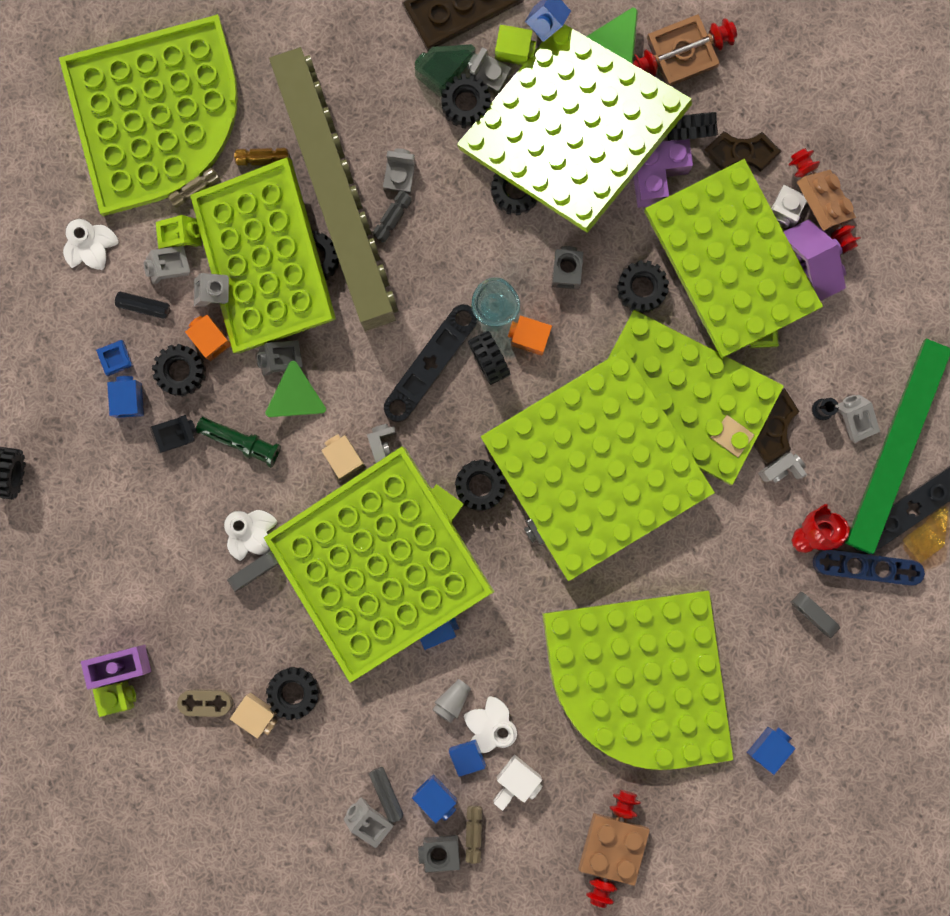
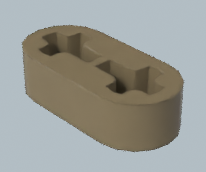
[177,689,233,717]

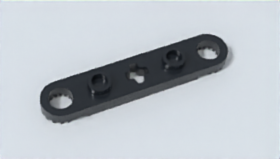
[384,304,477,422]
[854,466,950,554]

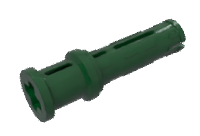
[196,416,281,468]

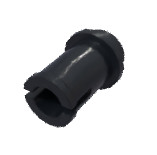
[811,398,839,421]

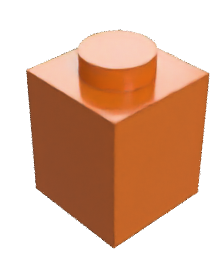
[185,315,231,361]
[508,315,552,356]

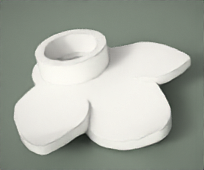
[63,219,119,270]
[224,510,277,561]
[464,696,517,753]

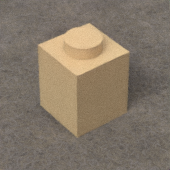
[710,415,754,457]
[321,434,365,480]
[230,693,278,739]

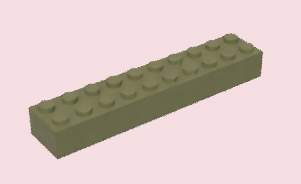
[269,47,399,331]

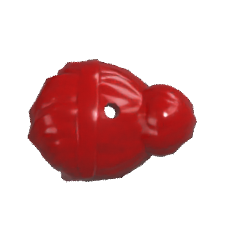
[791,504,851,553]

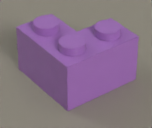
[633,139,693,208]
[784,219,846,301]

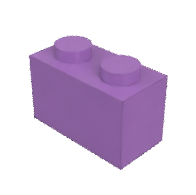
[81,645,152,689]

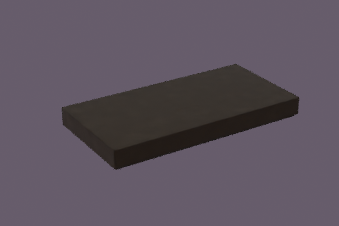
[402,0,524,52]

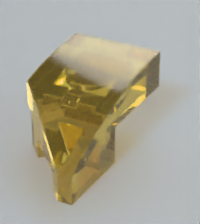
[903,506,949,563]

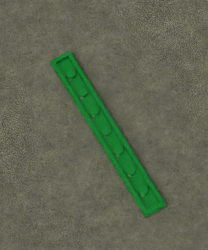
[845,338,950,554]

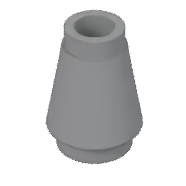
[433,679,471,723]

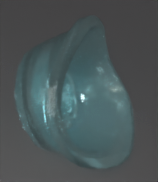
[471,277,520,327]

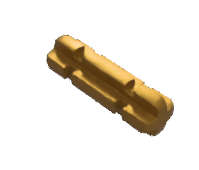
[234,148,289,166]

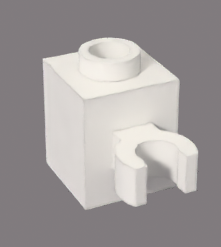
[493,754,542,811]

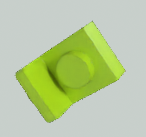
[155,215,202,249]
[93,680,136,717]

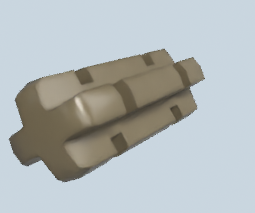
[168,168,220,207]
[466,806,482,864]

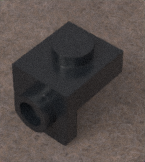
[150,415,197,454]

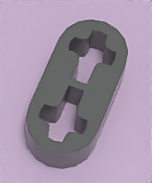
[227,551,279,592]
[791,591,841,638]

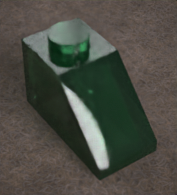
[414,44,476,97]

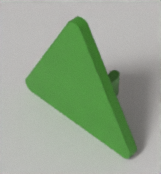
[586,7,638,64]
[265,361,326,417]

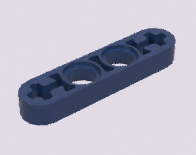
[813,550,925,586]

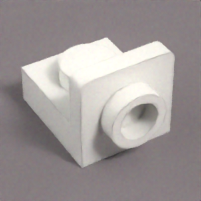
[771,185,807,228]

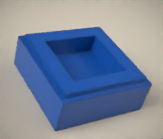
[96,340,133,376]
[449,739,486,777]

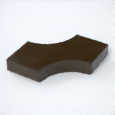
[703,131,782,172]
[754,388,800,465]

